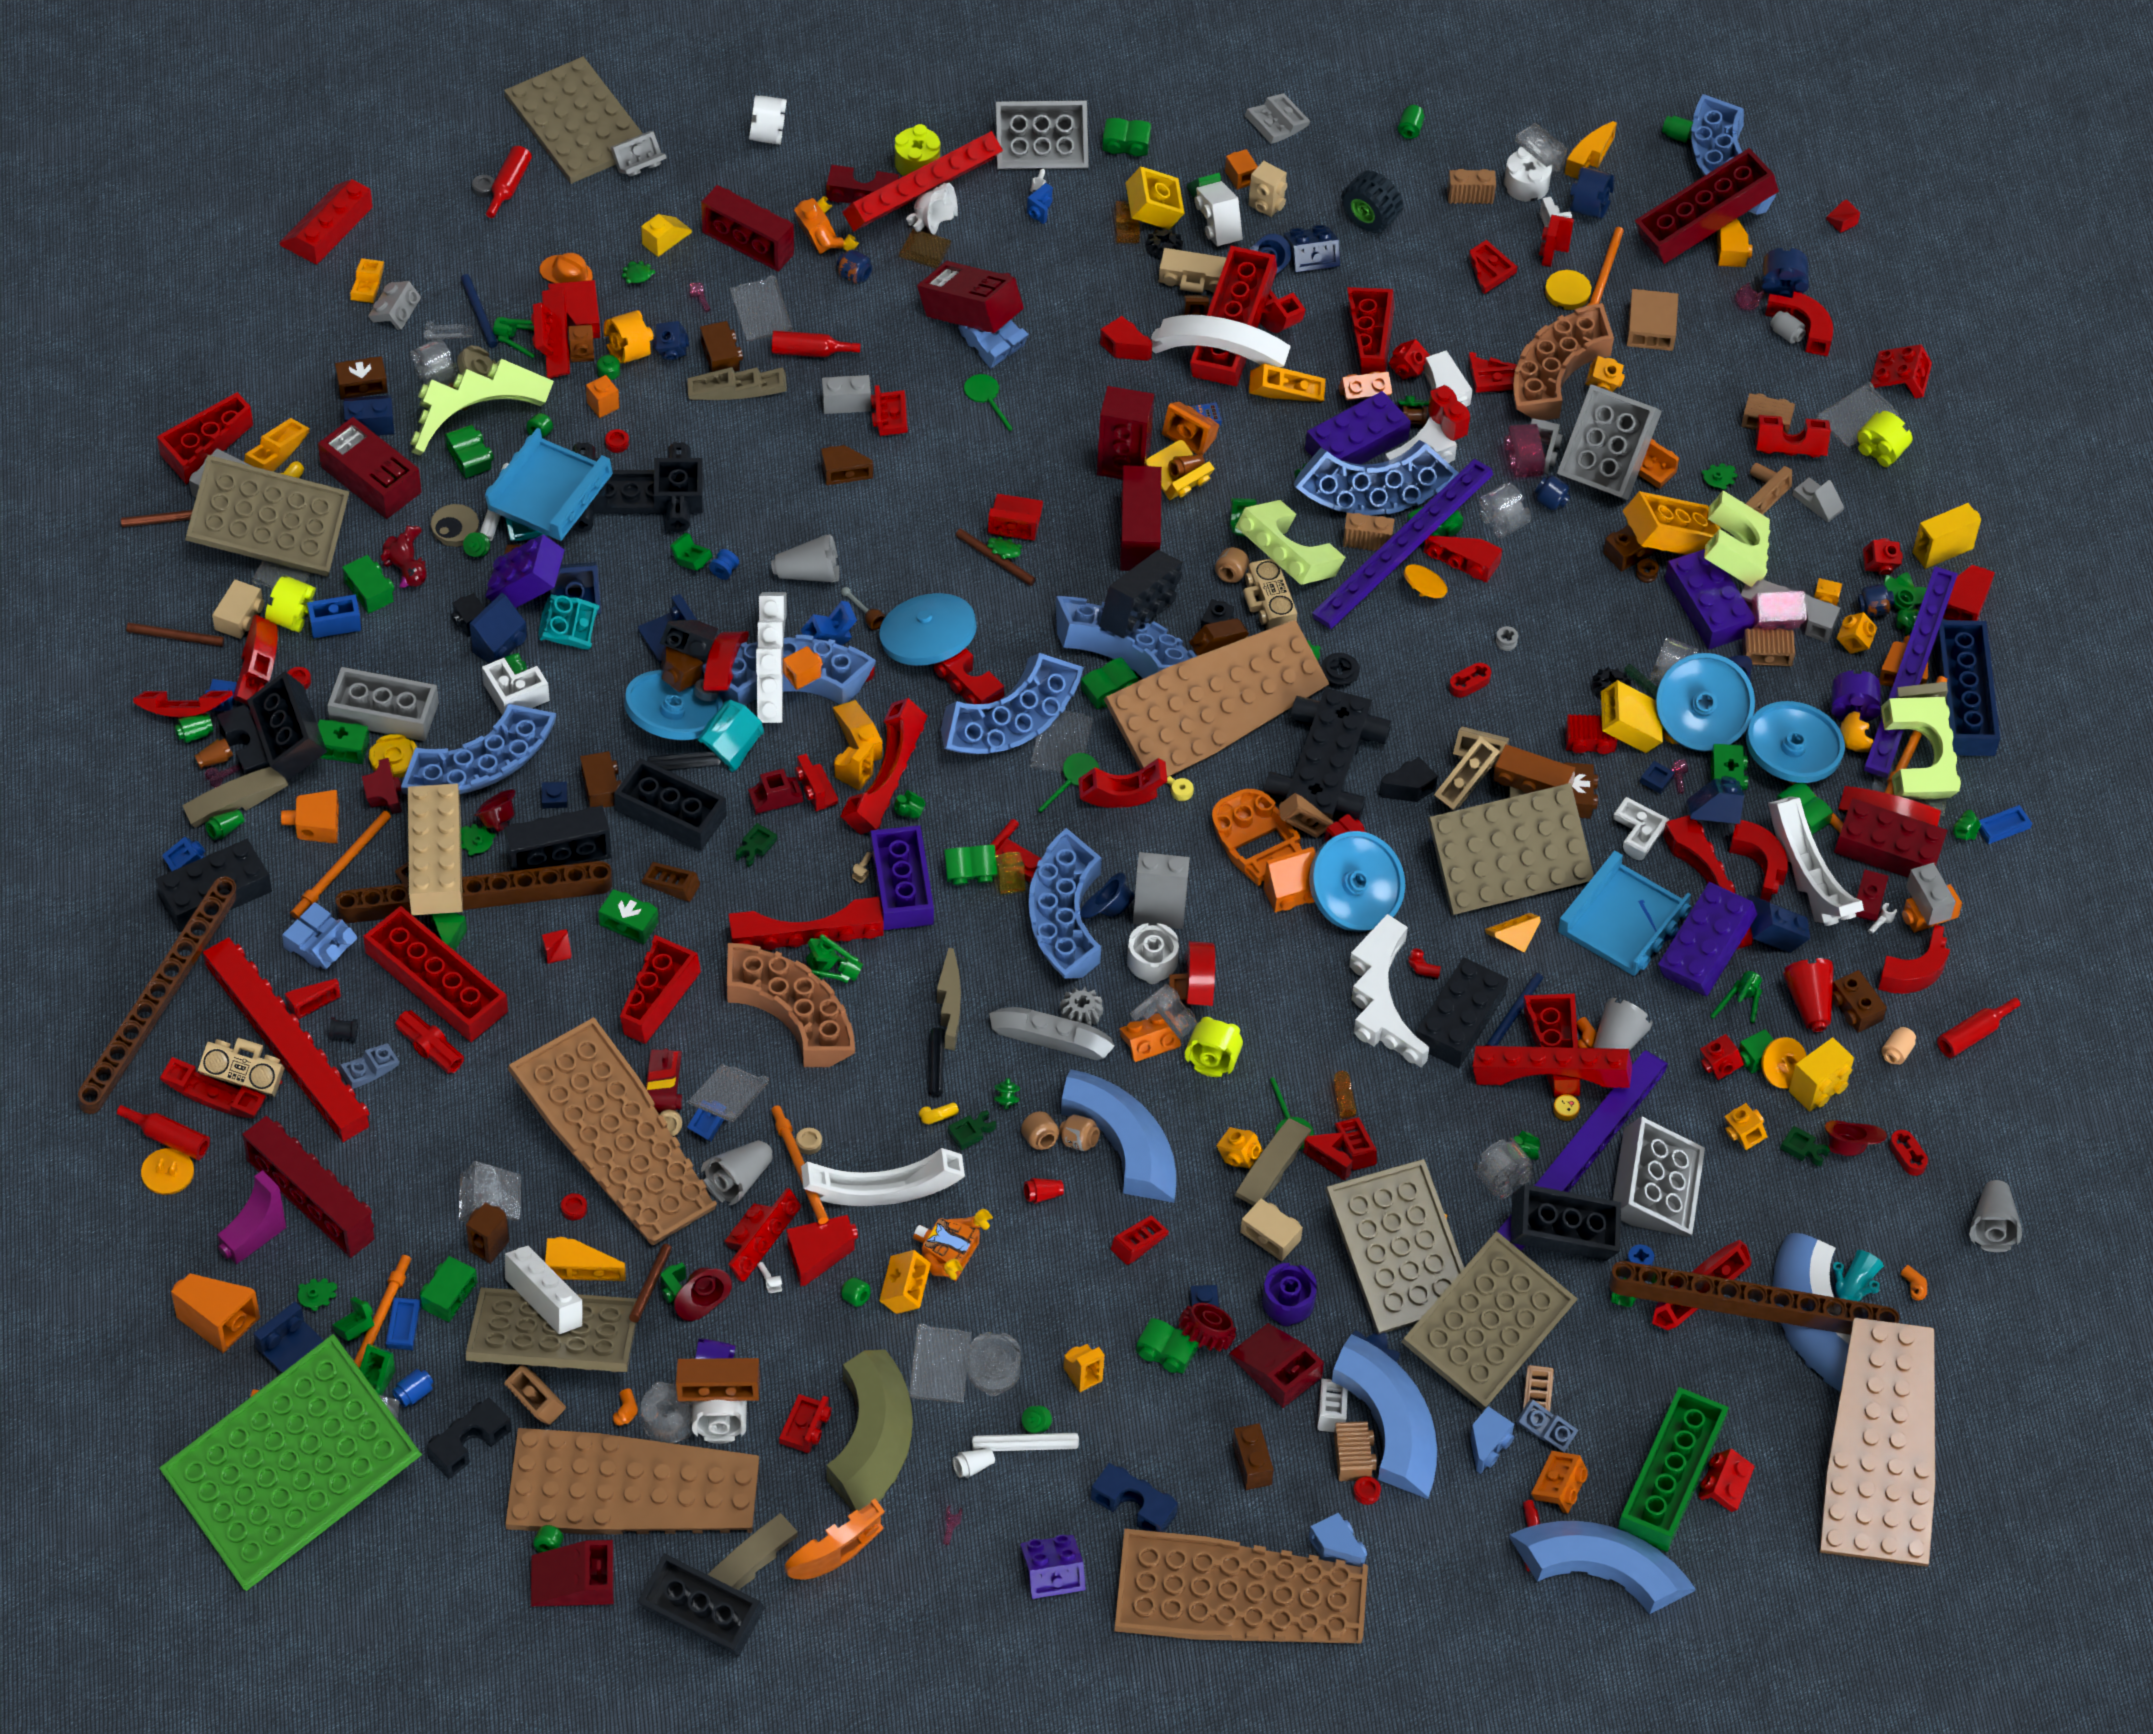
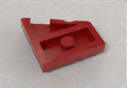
[1469,240,1518,294]
[1468,352,1517,393]

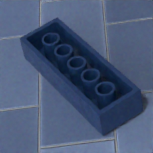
[1934,620,2000,756]

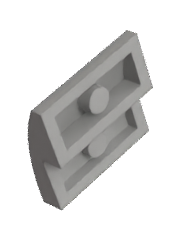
[1245,93,1310,144]

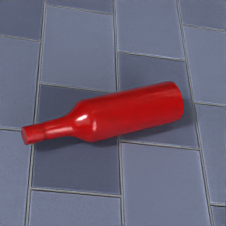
[486,146,532,218]
[772,331,861,357]
[1937,997,2021,1058]
[117,1105,210,1160]

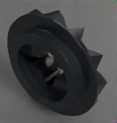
[1146,227,1183,258]
[1321,653,1360,687]
[1592,666,1631,697]

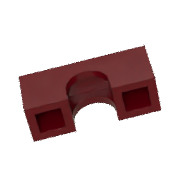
[826,164,899,204]

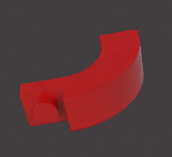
[1260,290,1306,333]
[1765,291,1833,357]
[1078,758,1168,808]
[1729,820,1788,902]
[1878,925,1950,994]
[1185,941,1215,1006]

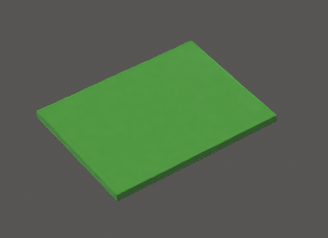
[159,1334,422,1591]

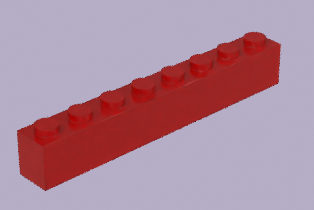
[842,131,1003,232]

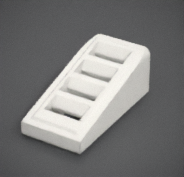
[1318,1379,1348,1432]

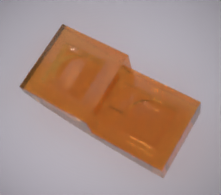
[1116,201,1140,243]

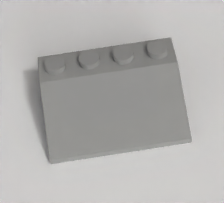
[995,101,1088,170]
[1557,384,1662,500]
[1613,1117,1705,1237]

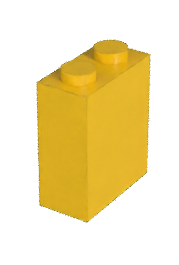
[1912,503,1981,569]
[1601,680,1663,753]

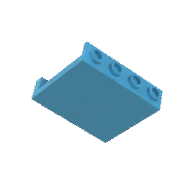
[485,428,613,541]
[1558,850,1691,977]

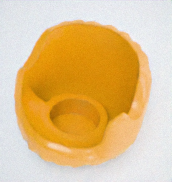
[1840,711,1873,752]

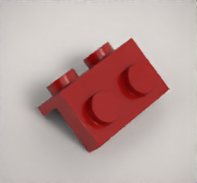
[1539,215,1574,267]
[871,385,908,436]
[794,754,838,811]
[779,1394,832,1453]
[1698,1448,1755,1512]

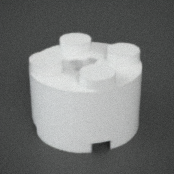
[749,95,787,145]
[1504,147,1552,202]
[1127,923,1179,984]
[692,1400,747,1444]

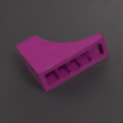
[217,1170,286,1265]

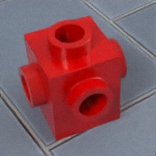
[1389,339,1430,379]
[1863,538,1903,575]
[1700,1034,1744,1080]

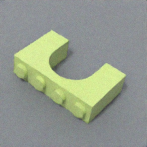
[1704,491,1770,587]
[1235,500,1346,585]
[1881,697,1961,800]

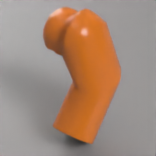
[1900,1265,1927,1301]

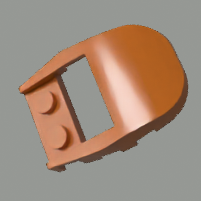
[1212,789,1302,886]
[785,1498,885,1580]

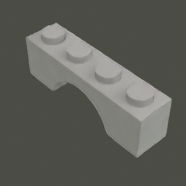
[1741,579,1841,643]

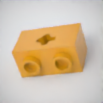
[879,1250,931,1314]

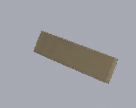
[687,367,787,400]
[182,767,288,828]
[937,948,961,1051]
[1235,1118,1311,1206]
[708,1513,798,1590]

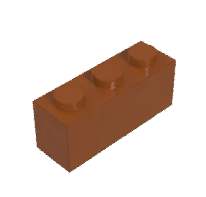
[1494,744,1575,793]
[676,1358,760,1401]

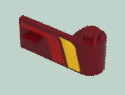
[646,1048,683,1114]

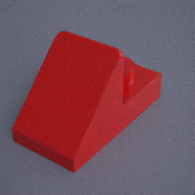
[1303,1133,1353,1181]

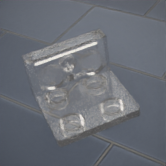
[1515,123,1567,181]
[1129,983,1197,1039]
[459,1161,521,1222]

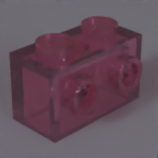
[1504,424,1545,478]
[1752,591,1807,630]

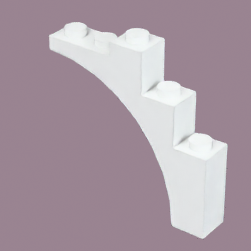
[1384,350,1472,463]
[756,592,787,723]
[1768,796,1864,926]
[1349,914,1429,1067]

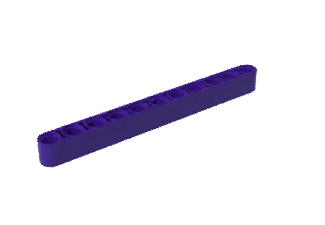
[1497,1050,1668,1251]

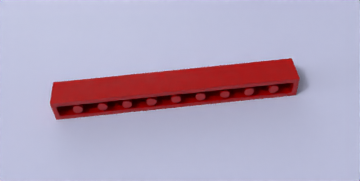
[203,937,370,1142]

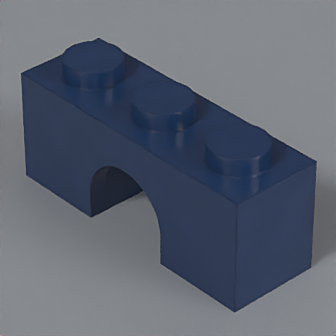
[1091,1463,1178,1532]

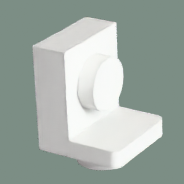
[1540,197,1572,227]

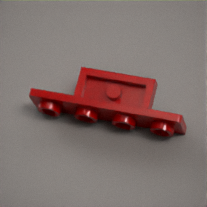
[531,287,570,379]
[724,1188,801,1282]

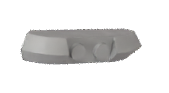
[989,1007,1115,1060]

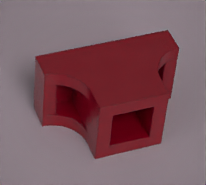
[362,758,403,814]
[748,768,803,814]
[1856,869,1889,922]

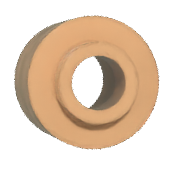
[1881,1027,1916,1064]

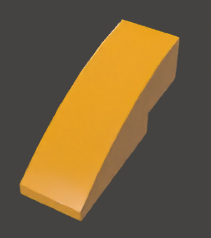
[1564,121,1617,179]
[244,418,310,471]

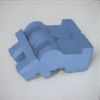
[958,320,1029,369]
[282,902,357,969]

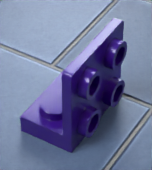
[1020,1535,1086,1599]

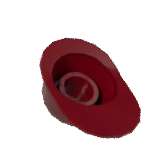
[474,789,516,832]
[1824,1120,1887,1156]
[674,1267,732,1321]

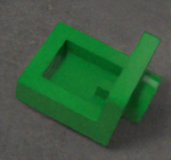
[1229,498,1256,536]
[670,533,713,571]
[806,938,838,978]
[660,1262,686,1305]
[332,1296,374,1341]

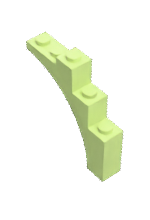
[410,359,554,456]

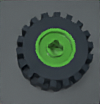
[1341,170,1404,233]

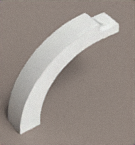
[1151,315,1290,367]
[801,1148,965,1206]

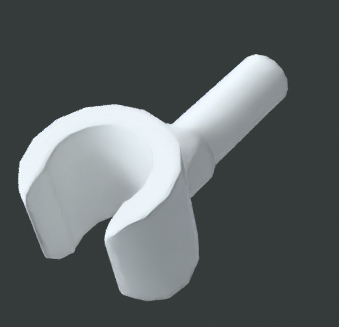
[1030,169,1046,192]
[1868,903,1897,935]
[757,1262,782,1293]

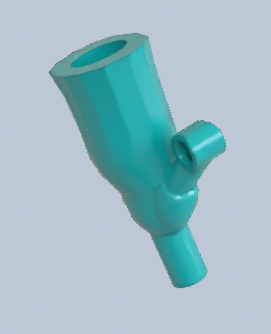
[1833,1250,1884,1301]

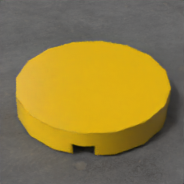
[1545,270,1592,310]
[369,734,417,778]

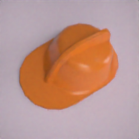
[540,253,593,283]

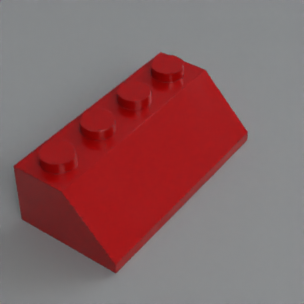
[279,179,373,265]

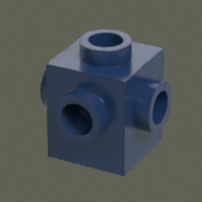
[653,321,689,360]

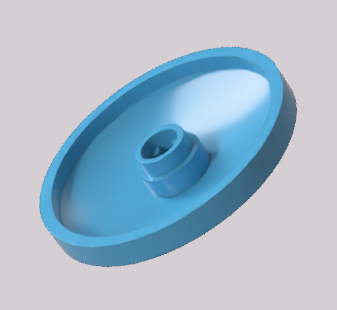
[879,593,977,666]
[1656,653,1755,752]
[624,670,723,740]
[1746,701,1845,783]
[1309,831,1405,932]

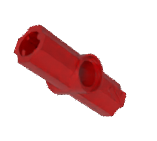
[395,1010,464,1074]

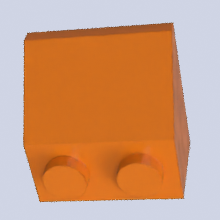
[1162,402,1219,456]
[1263,847,1316,912]

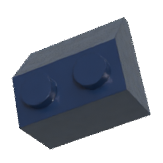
[343,395,395,436]
[550,562,601,614]
[470,593,527,664]
[1686,776,1744,824]
[1747,894,1811,953]

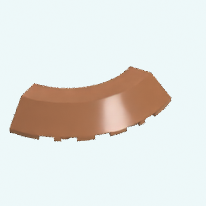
[1513,303,1614,420]
[727,943,855,1067]

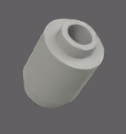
[1770,311,1806,344]

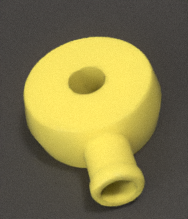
[1166,776,1194,801]

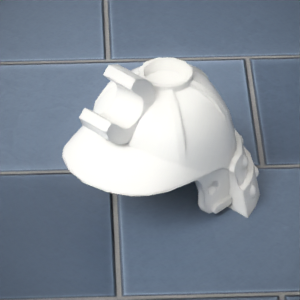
[906,183,958,235]

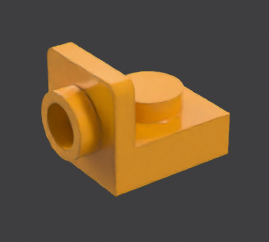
[1814,578,1842,606]

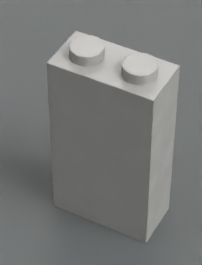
[1133,852,1190,929]

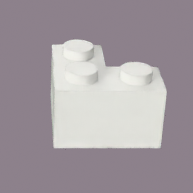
[1195,181,1243,246]
[482,658,549,715]

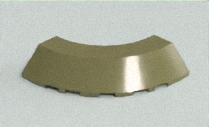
[826,1350,913,1512]

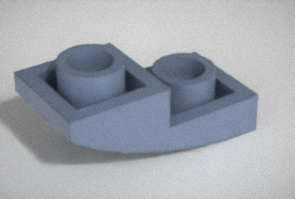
[339,1043,400,1089]
[1515,1400,1579,1453]

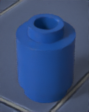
[392,1369,433,1407]

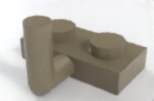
[1896,682,1948,698]

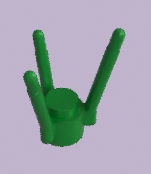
[493,317,535,358]
[812,934,863,983]
[1710,971,1762,1023]

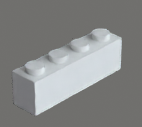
[505,1246,582,1334]

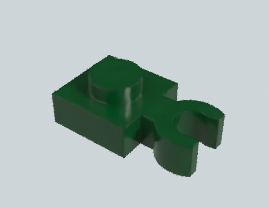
[736,823,777,867]
[947,1110,996,1150]
[1780,1126,1830,1167]

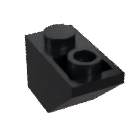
[660,620,718,662]
[1379,757,1438,802]

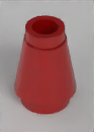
[1024,1178,1064,1204]

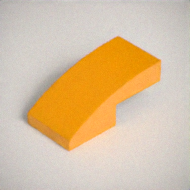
[350,258,384,303]

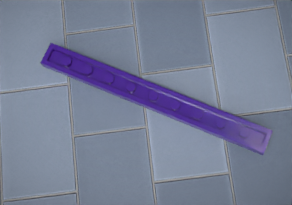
[1312,459,1493,629]
[1864,566,1958,778]

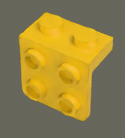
[1146,440,1215,501]

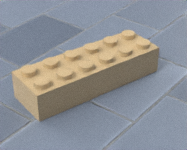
[408,783,463,915]

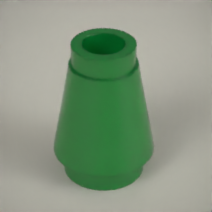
[205,810,244,840]

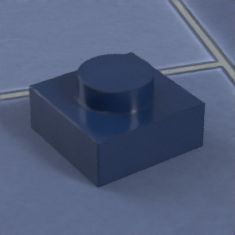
[1640,761,1675,794]
[542,782,567,809]
[1190,1285,1219,1307]

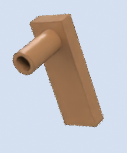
[1746,463,1792,515]

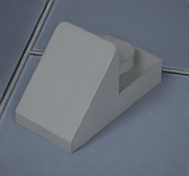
[1792,477,1844,523]

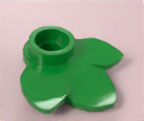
[1884,572,1927,610]

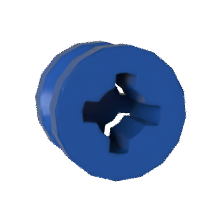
[709,549,739,580]
[1627,1244,1654,1266]

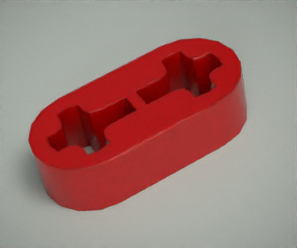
[1449,663,1491,698]
[1889,1130,1928,1176]

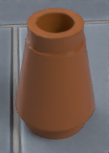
[1168,454,1205,479]
[194,738,234,768]

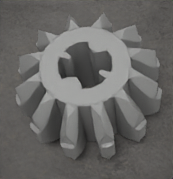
[1060,986,1103,1026]

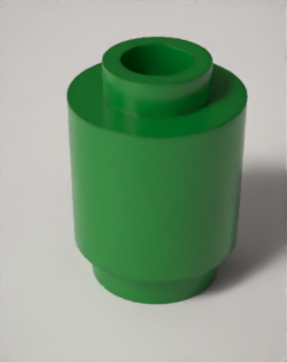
[1398,105,1425,139]
[1662,115,1693,143]
[174,713,213,743]

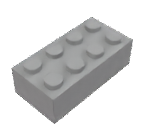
[327,667,439,741]

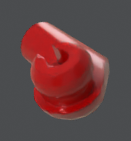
[1408,948,1441,979]

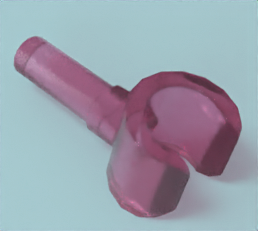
[690,282,711,312]
[1671,759,1688,794]
[205,764,240,787]
[943,1505,962,1545]

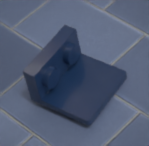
[1284,225,1340,272]
[638,594,697,663]
[253,1301,324,1373]

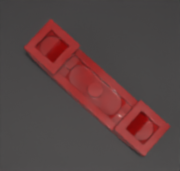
[703,631,749,691]
[133,691,233,717]
[1838,786,1941,826]
[160,1057,266,1118]

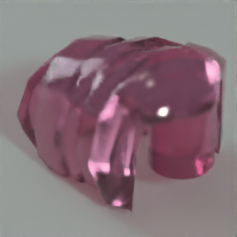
[1735,282,1764,310]

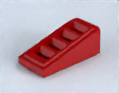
[284,979,341,1019]
[1335,1117,1377,1170]
[1111,1215,1169,1265]

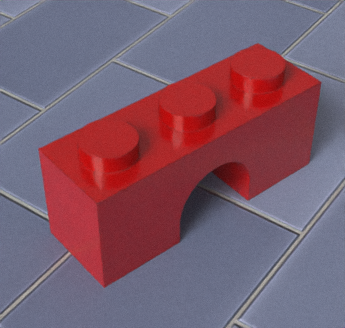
[1755,415,1831,457]
[934,648,1004,704]

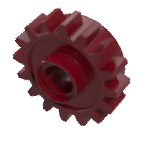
[1178,1303,1236,1352]

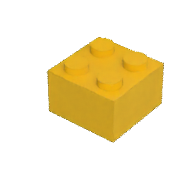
[1125,166,1185,230]
[1788,1037,1854,1112]

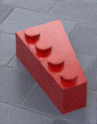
[1347,287,1395,375]
[157,392,253,484]
[620,935,701,1044]
[1524,993,1580,1097]

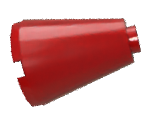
[1783,958,1834,1032]

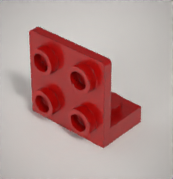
[1870,344,1932,398]
[988,494,1043,541]

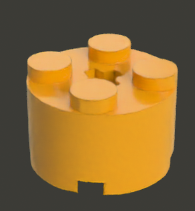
[603,310,653,364]

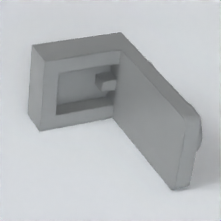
[1528,418,1563,474]

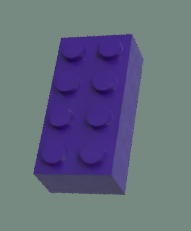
[1305,391,1411,464]
[1665,549,1755,650]
[871,825,934,930]
[1658,882,1758,997]

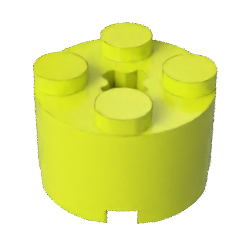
[895,124,940,176]
[1857,411,1913,467]
[265,575,316,633]
[1185,1017,1243,1077]

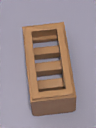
[1279,793,1333,838]
[1523,1365,1554,1412]

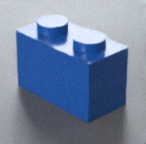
[307,594,361,639]

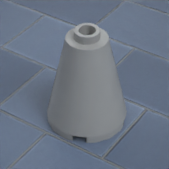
[771,534,839,582]
[1593,998,1653,1051]
[701,1140,773,1205]
[1969,1180,2022,1252]

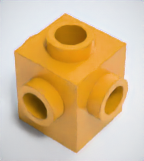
[1585,356,1625,392]
[1837,612,1877,654]
[1724,1103,1768,1150]
[1216,1127,1263,1169]

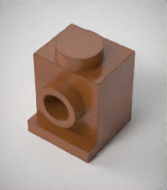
[569,325,594,362]

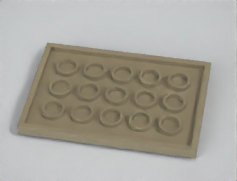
[504,56,643,184]
[185,455,350,577]
[1428,783,1594,915]
[1325,1159,1464,1335]
[1401,1231,1578,1411]
[466,1287,637,1372]

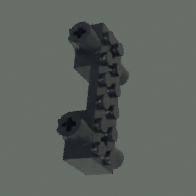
[571,442,703,532]
[1264,688,1392,826]

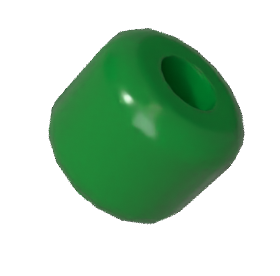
[597,355,620,380]
[526,413,553,439]
[841,1277,871,1307]
[533,1525,564,1553]

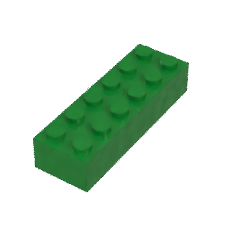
[1618,1387,1729,1552]

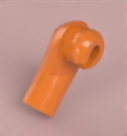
[1577,1017,1597,1048]
[613,1389,638,1426]

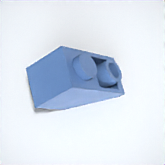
[1470,1406,1514,1474]
[1309,1513,1367,1567]

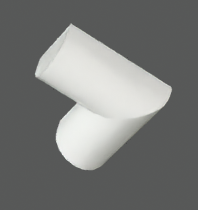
[1613,797,1669,860]

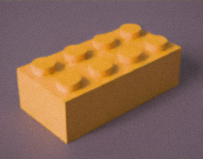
[1623,491,1721,555]

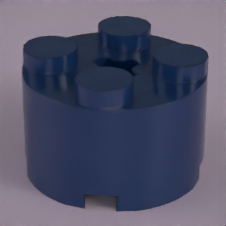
[1570,167,1615,218]
[1762,248,1809,298]

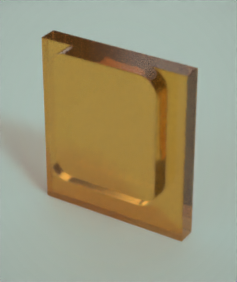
[899,228,951,269]

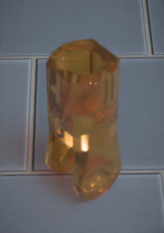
[1334,1071,1356,1119]

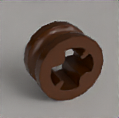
[1636,559,1659,583]

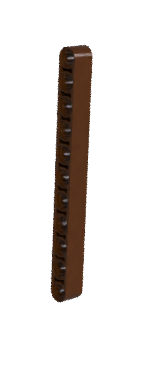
[336,861,612,923]
[78,877,236,1114]
[1609,1261,1900,1335]

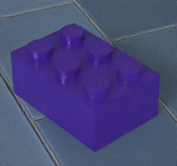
[486,534,565,608]

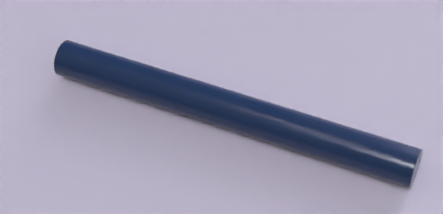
[461,274,498,348]
[1485,973,1543,1046]

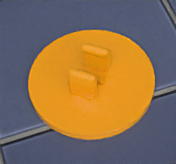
[1404,564,1447,598]
[1761,1037,1807,1089]
[141,1148,194,1195]

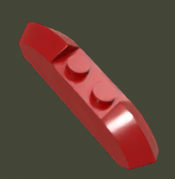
[1652,1240,1752,1331]

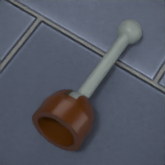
[841,587,886,630]

